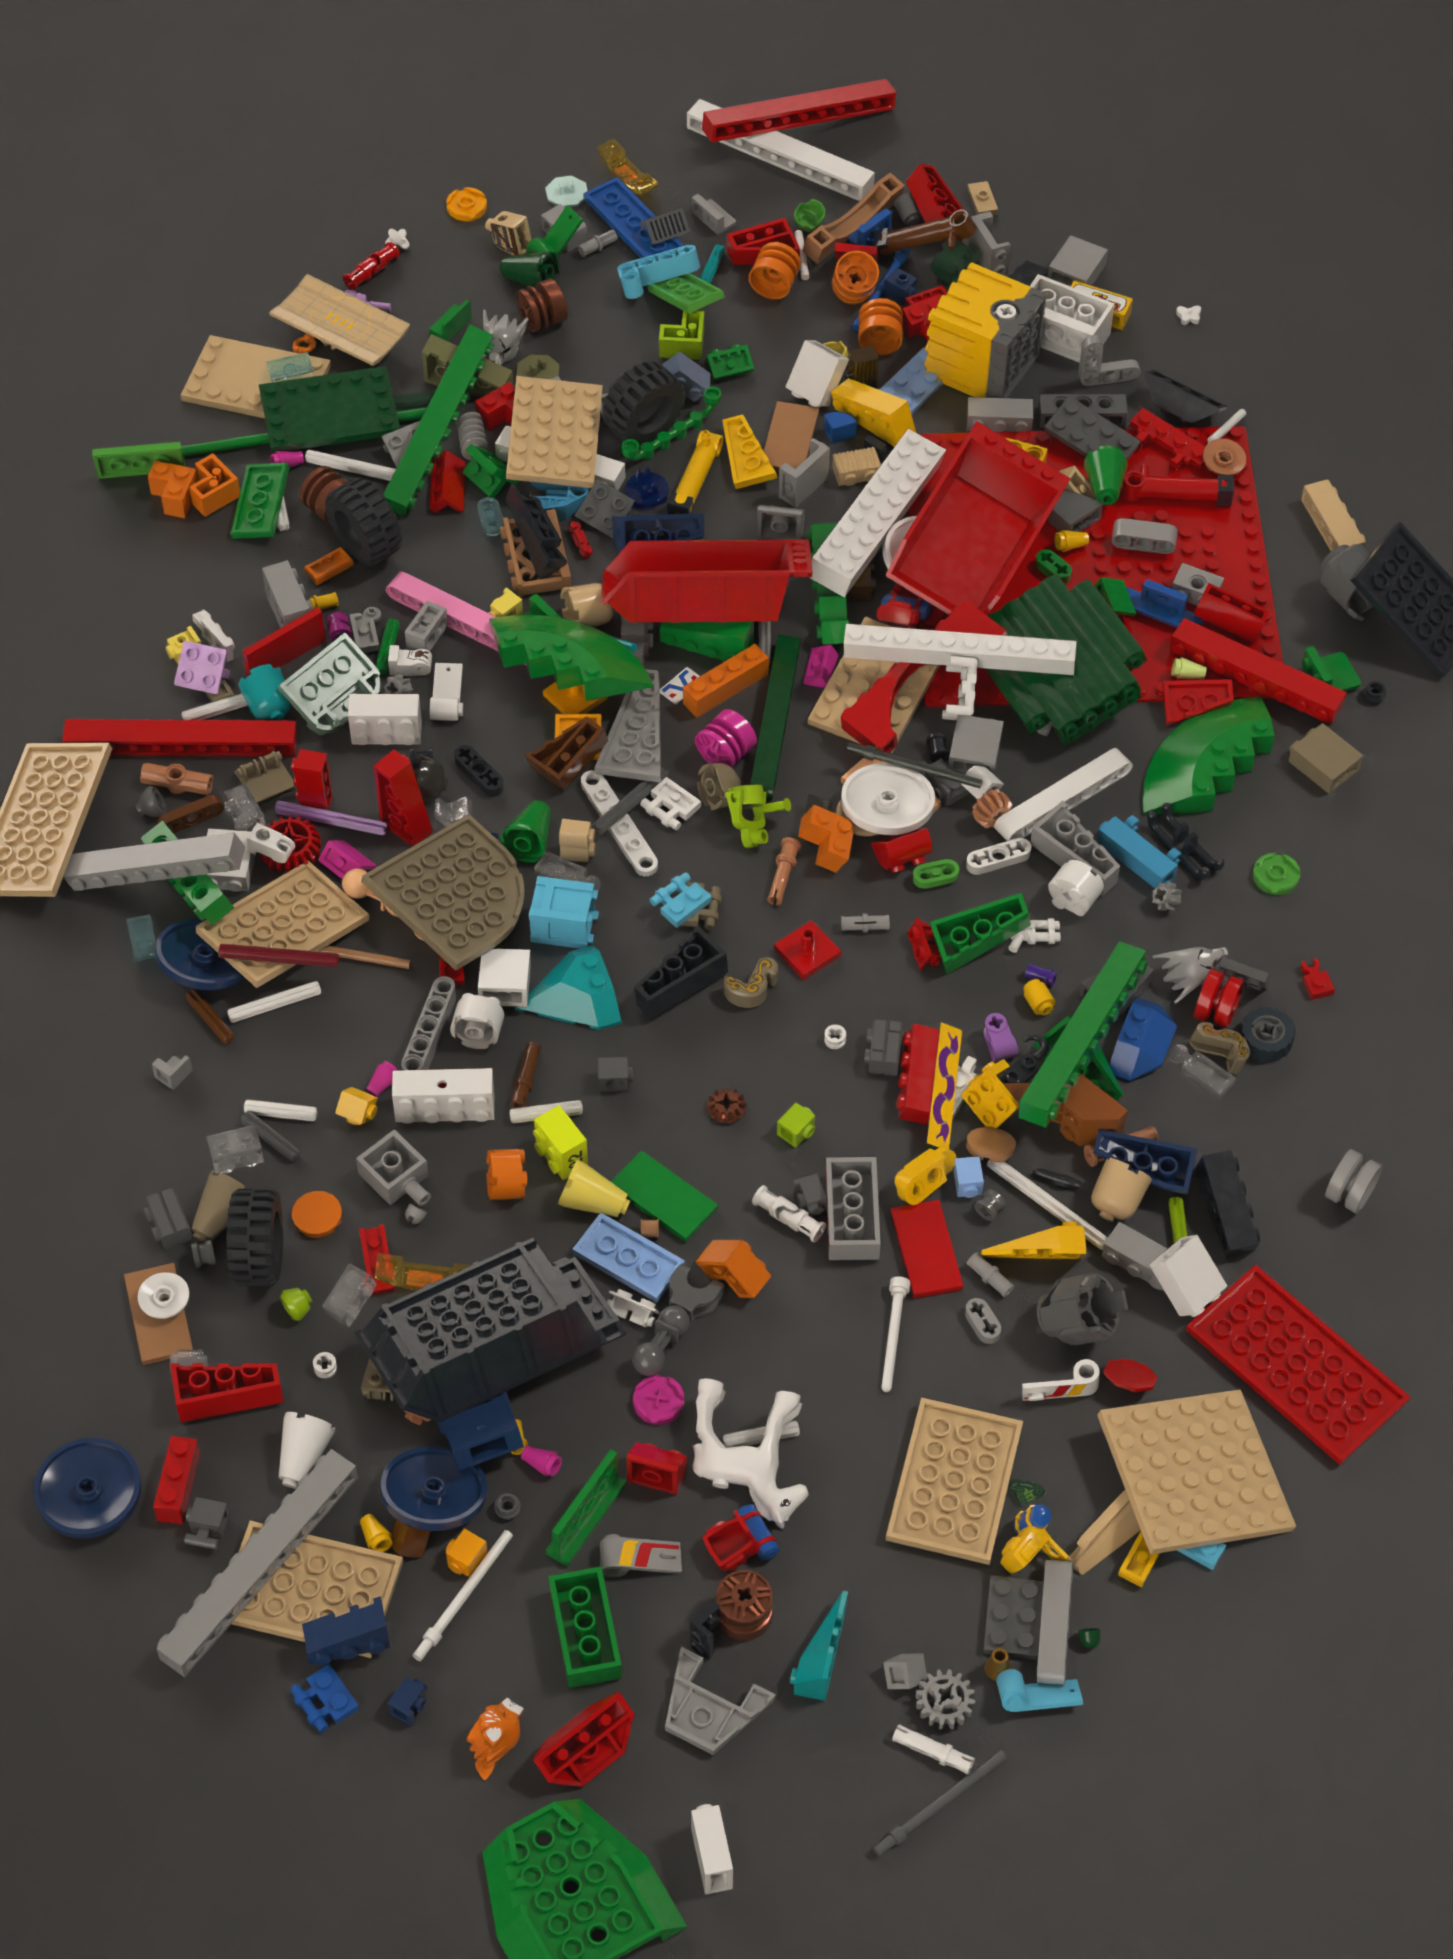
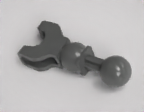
[632,1264,724,1376]

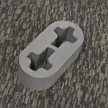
[965,1298,1001,1344]

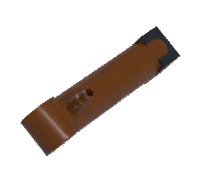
[873,209,977,260]

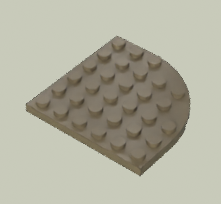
[361,814,524,970]

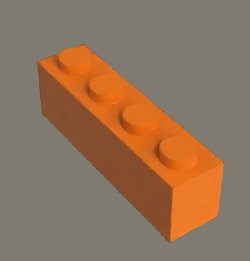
[683,644,769,718]

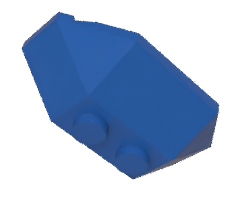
[1109,997,1177,1083]

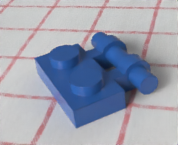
[290,1664,359,1733]

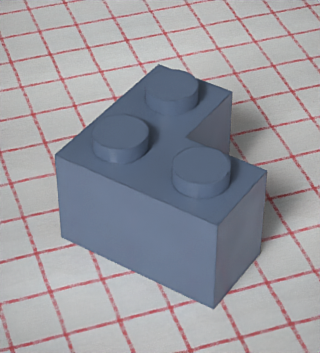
[662,352,710,402]

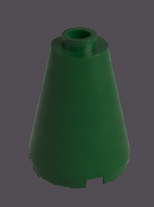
[500,251,560,288]

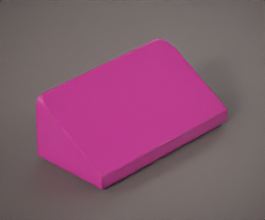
[803,644,838,688]

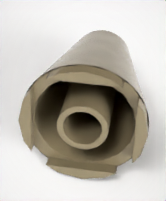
[191,1170,245,1243]

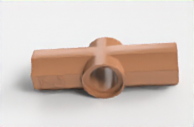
[140,763,213,795]

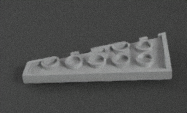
[595,669,661,783]

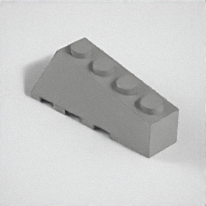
[1030,800,1120,896]

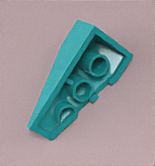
[790,1590,848,1701]

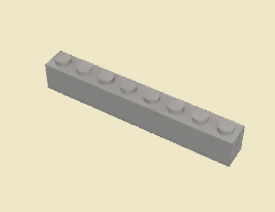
[63,832,245,891]

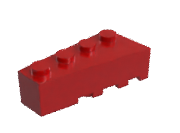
[373,749,433,847]

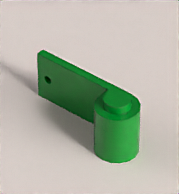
[526,205,584,257]

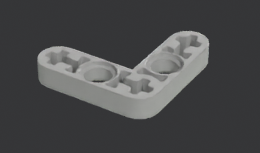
[1078,335,1141,386]

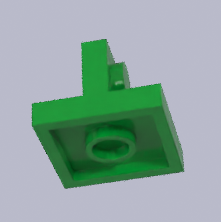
[463,444,519,499]

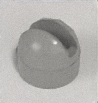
[405,1203,427,1224]

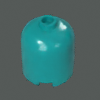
[238,664,292,721]

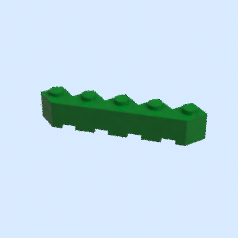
[806,522,849,644]

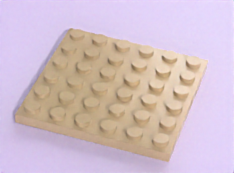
[1097,1389,1296,1554]

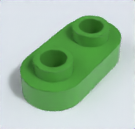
[913,859,959,889]

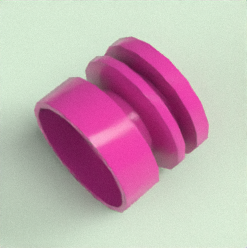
[695,709,757,767]

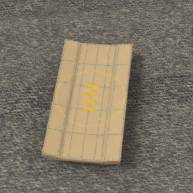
[269,274,410,366]

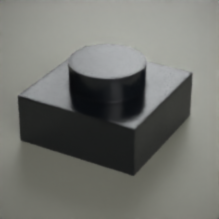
[863,435,886,463]

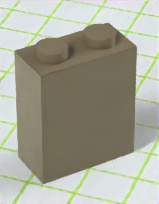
[1288,723,1364,794]

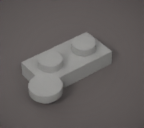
[349,607,381,653]

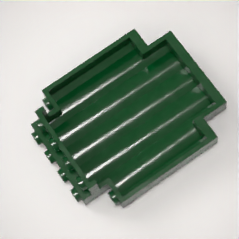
[983,574,1147,746]

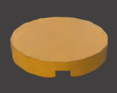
[446,187,487,221]

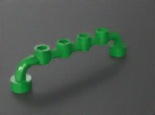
[622,387,721,461]

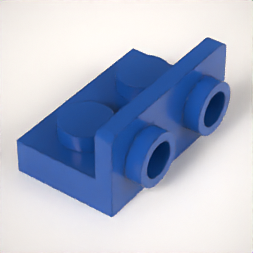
[848,209,892,246]

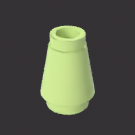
[1171,657,1206,680]

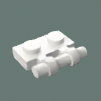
[640,777,701,830]

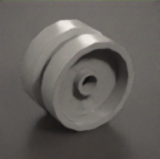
[1325,1149,1383,1214]

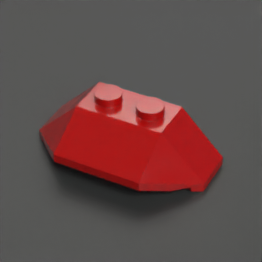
[532,1692,635,1787]

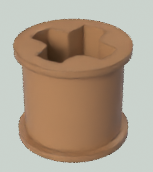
[641,1219,659,1239]

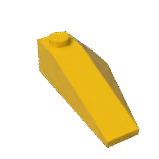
[980,1222,1086,1259]

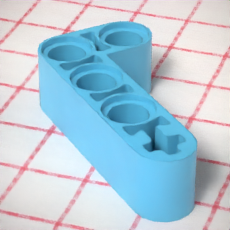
[617,245,700,299]

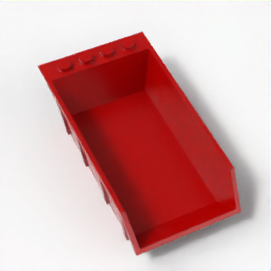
[885,421,1071,615]
[601,540,813,623]

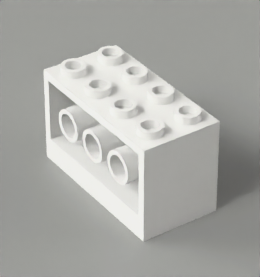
[1030,274,1114,363]

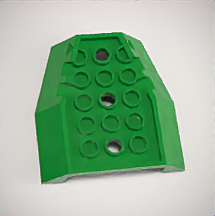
[482,1799,687,1959]

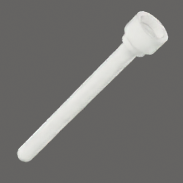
[881,1277,910,1392]

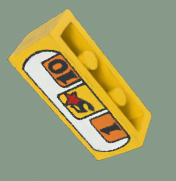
[1071,281,1133,330]

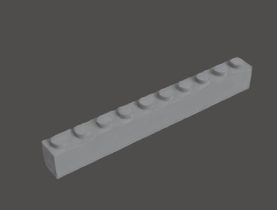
[156,1449,358,1678]

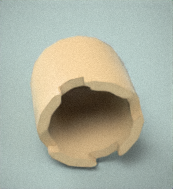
[560,583,614,627]
[1091,1158,1152,1222]

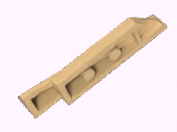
[1065,1490,1141,1575]

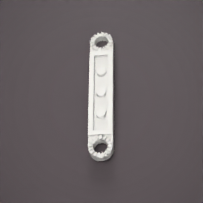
[581,770,658,877]

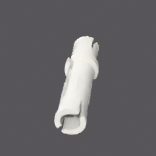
[892,1724,975,1774]

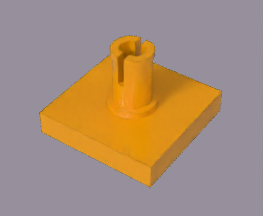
[543,682,607,714]

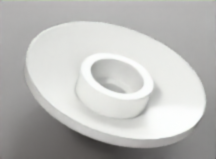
[138,1272,189,1319]

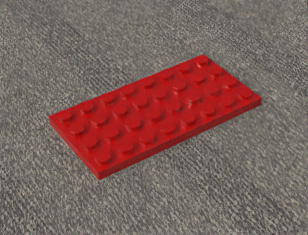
[1186,1264,1410,1466]

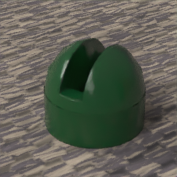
[1078,1628,1101,1649]

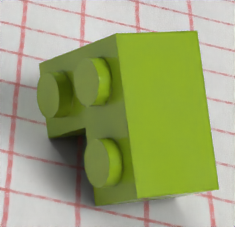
[659,311,704,360]

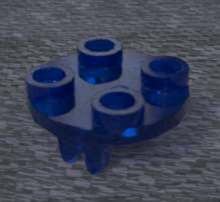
[625,467,669,509]

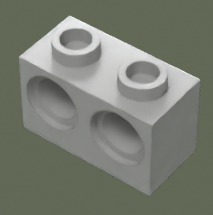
[405,601,448,651]

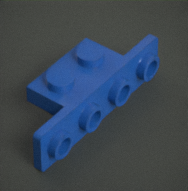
[1126,579,1205,628]

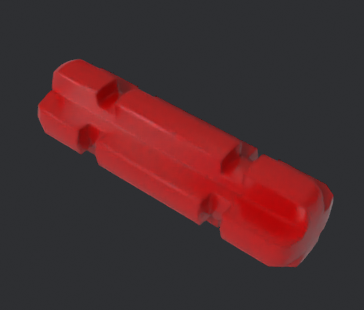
[568,521,593,558]

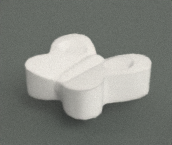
[385,229,410,250]
[1176,305,1201,325]

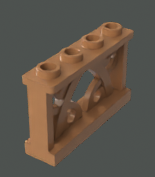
[500,509,571,598]

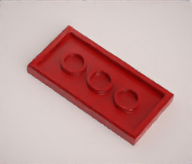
[242,607,326,677]
[890,1200,963,1299]

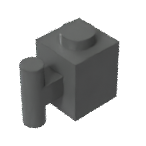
[184,1497,230,1550]

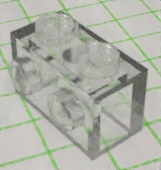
[223,783,266,832]
[206,1125,264,1174]
[322,1263,377,1327]

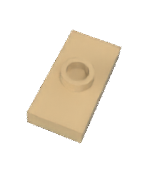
[967,181,998,215]

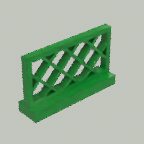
[546,1449,627,1567]

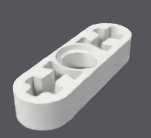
[966,838,1031,875]

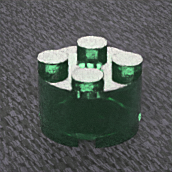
[931,239,980,286]

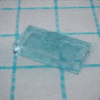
[266,352,313,382]
[126,914,156,962]

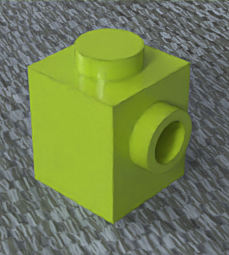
[777,1103,816,1148]

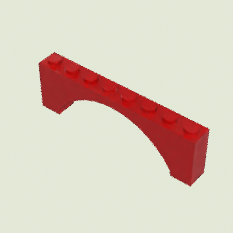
[840,600,1007,753]

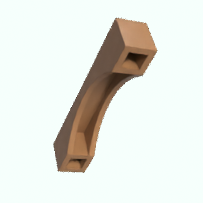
[802,172,905,264]

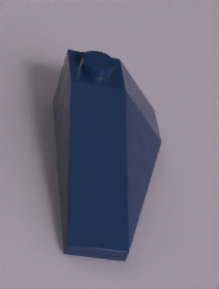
[612,513,705,554]

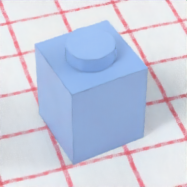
[953,1157,984,1198]

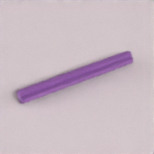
[275,800,388,835]

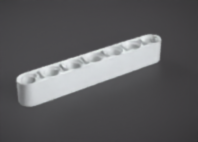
[994,748,1133,841]

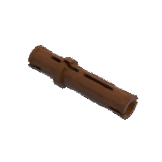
[510,1042,542,1109]

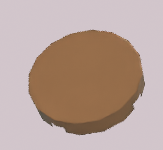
[966,1127,1016,1162]

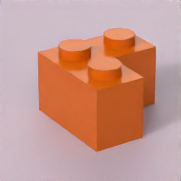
[189,453,240,517]
[148,461,198,518]
[798,805,855,873]
[695,1240,771,1298]

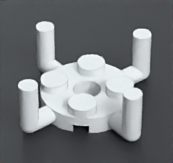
[942,656,978,721]

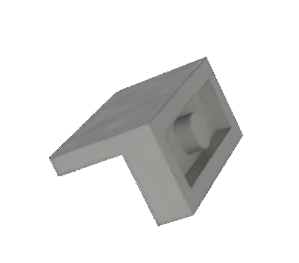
[692,194,736,235]

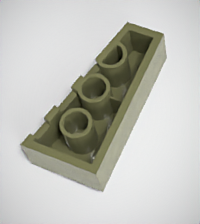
[422,334,513,397]

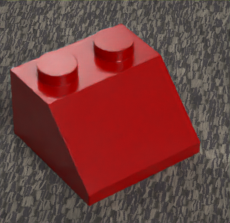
[626,1442,687,1495]

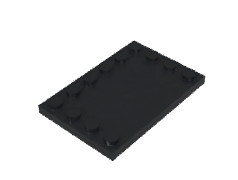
[1350,522,1453,678]

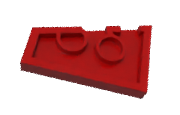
[1162,679,1234,726]

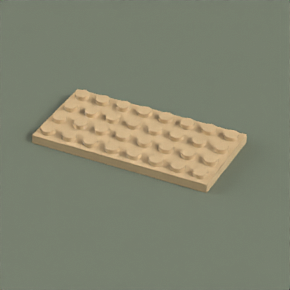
[0,743,112,897]

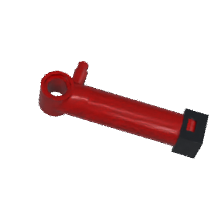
[1122,464,1234,506]

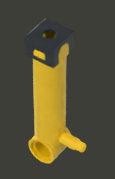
[667,430,723,514]

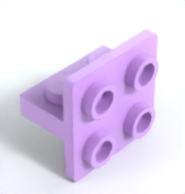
[174,641,230,694]

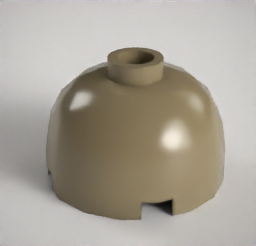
[697,763,741,810]

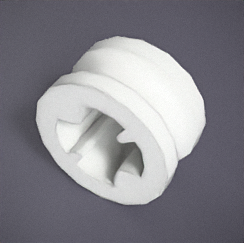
[824,1025,846,1049]
[313,1352,337,1379]

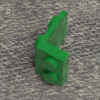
[1301,646,1361,692]

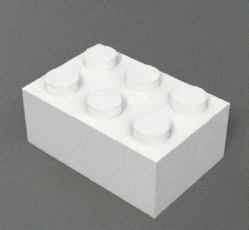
[348,694,422,745]

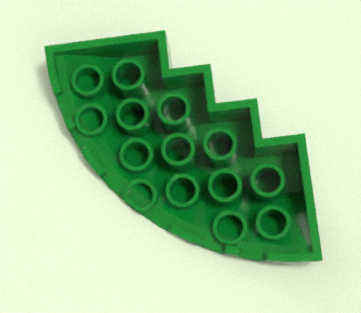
[489,615,653,701]
[1142,696,1274,815]

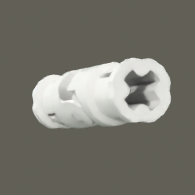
[752,1185,826,1243]

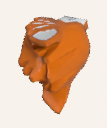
[467,1698,524,1781]

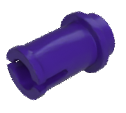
[1025,963,1057,987]

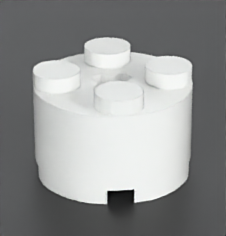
[1048,860,1104,916]
[450,993,504,1049]

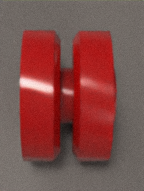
[1194,969,1244,1029]

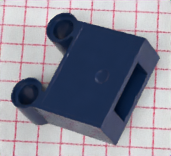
[437,1391,524,1470]

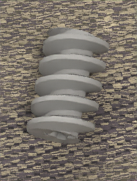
[456,412,489,461]

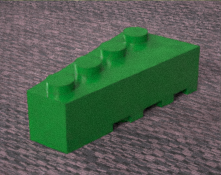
[930,893,1031,975]

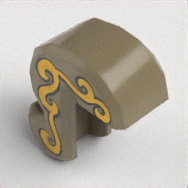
[724,957,778,1008]
[1189,1022,1250,1074]

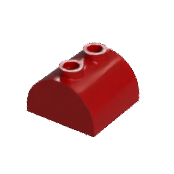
[871,828,932,873]

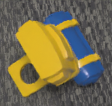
[1000,1504,1069,1575]

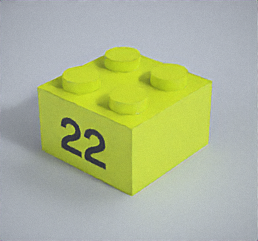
[533,1105,588,1180]

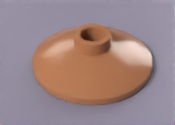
[1203,439,1246,475]

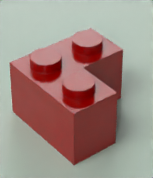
[475,382,515,431]

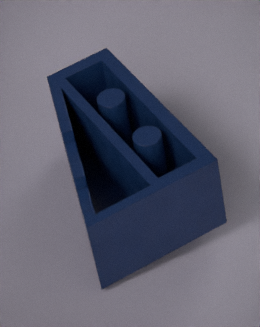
[302,1596,390,1665]

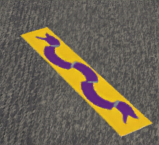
[927,1022,962,1149]

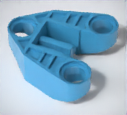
[530,482,589,521]

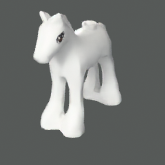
[692,1378,809,1530]

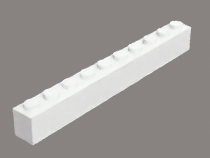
[687,99,875,201]
[844,624,1076,675]

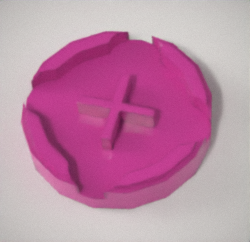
[633,1375,684,1425]

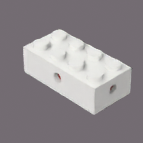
[392,1068,495,1124]

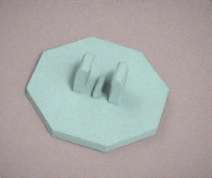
[545,176,588,207]

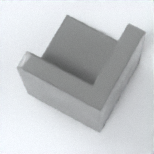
[152,1055,193,1090]
[883,1653,927,1689]

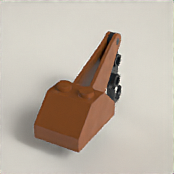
[1001,1034,1128,1146]

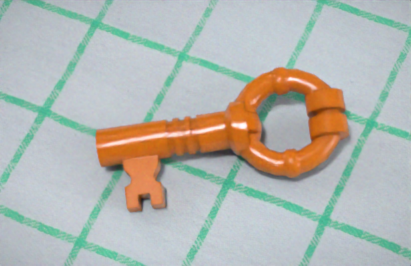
[292,333,316,355]

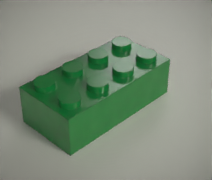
[548,1566,622,1688]

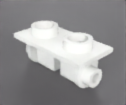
[607,1289,660,1328]

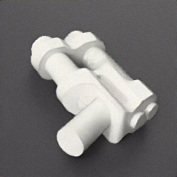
[1009,918,1061,953]

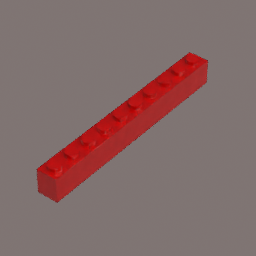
[702,79,897,143]
[62,718,298,757]

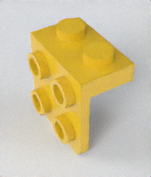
[961,1059,1019,1129]

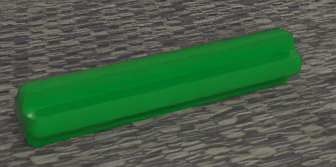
[375,618,399,675]

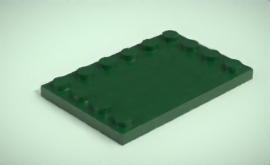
[258,366,400,453]

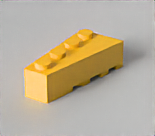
[831,378,916,447]

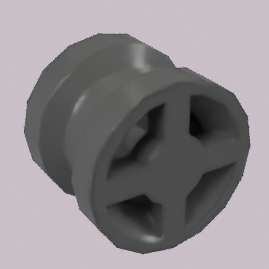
[974,1189,1006,1221]
[191,1239,216,1268]

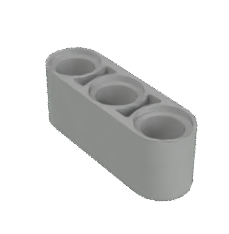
[1112,519,1178,554]

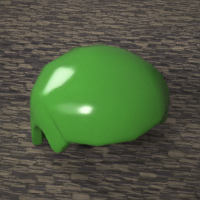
[794,199,825,232]

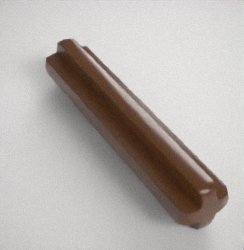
[186,989,235,1045]

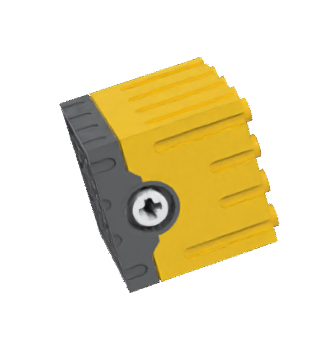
[924,262,1047,398]

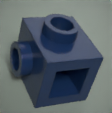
[884,268,918,305]

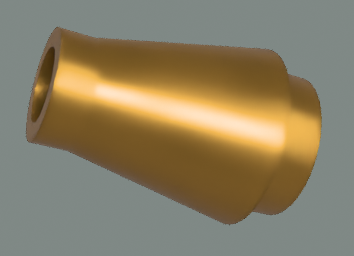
[984,1648,1011,1681]

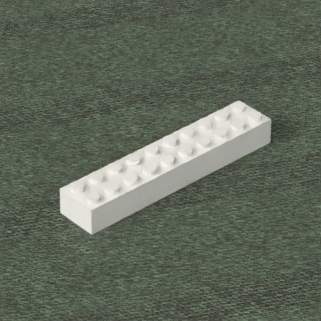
[809,429,946,597]

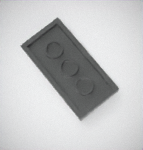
[1044,396,1141,461]

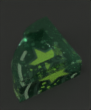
[1009,1479,1046,1506]

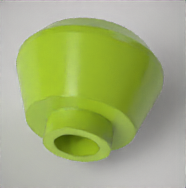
[280,1287,312,1321]

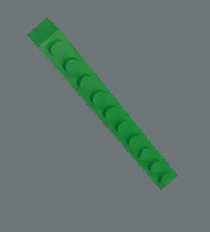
[383,324,494,517]
[1019,941,1148,1128]

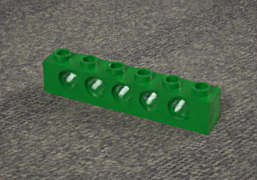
[140,821,234,926]

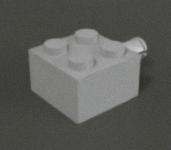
[356,1129,431,1207]

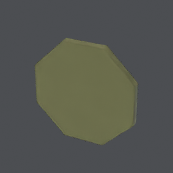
[516,355,560,379]

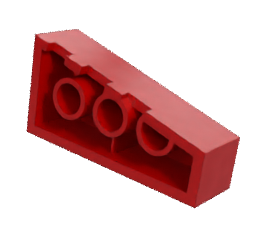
[906,164,964,243]
[170,1363,284,1423]

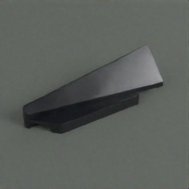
[506,485,567,580]

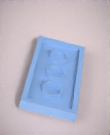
[879,347,943,415]
[572,1213,685,1303]

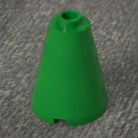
[1084,446,1128,505]
[500,801,551,863]

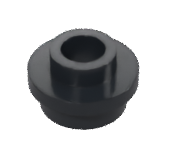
[1363,681,1387,703]

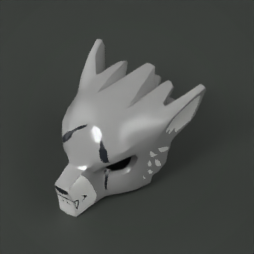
[483,310,529,365]
[1153,947,1228,1004]

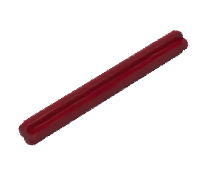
[218,944,339,968]

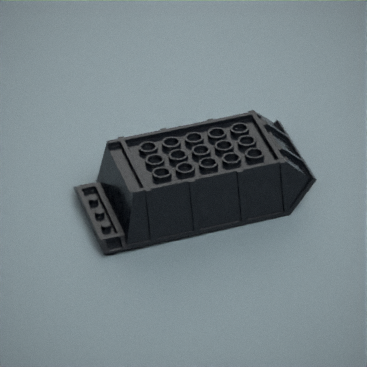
[354,1238,627,1422]

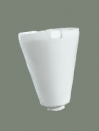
[279,1412,335,1489]

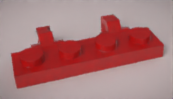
[1129,408,1205,471]

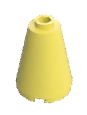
[558,1160,630,1217]

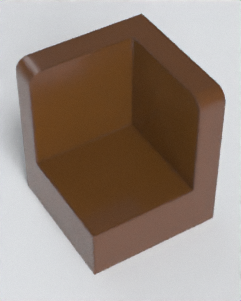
[391,1519,431,1558]

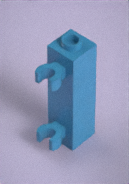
[1097,815,1181,889]

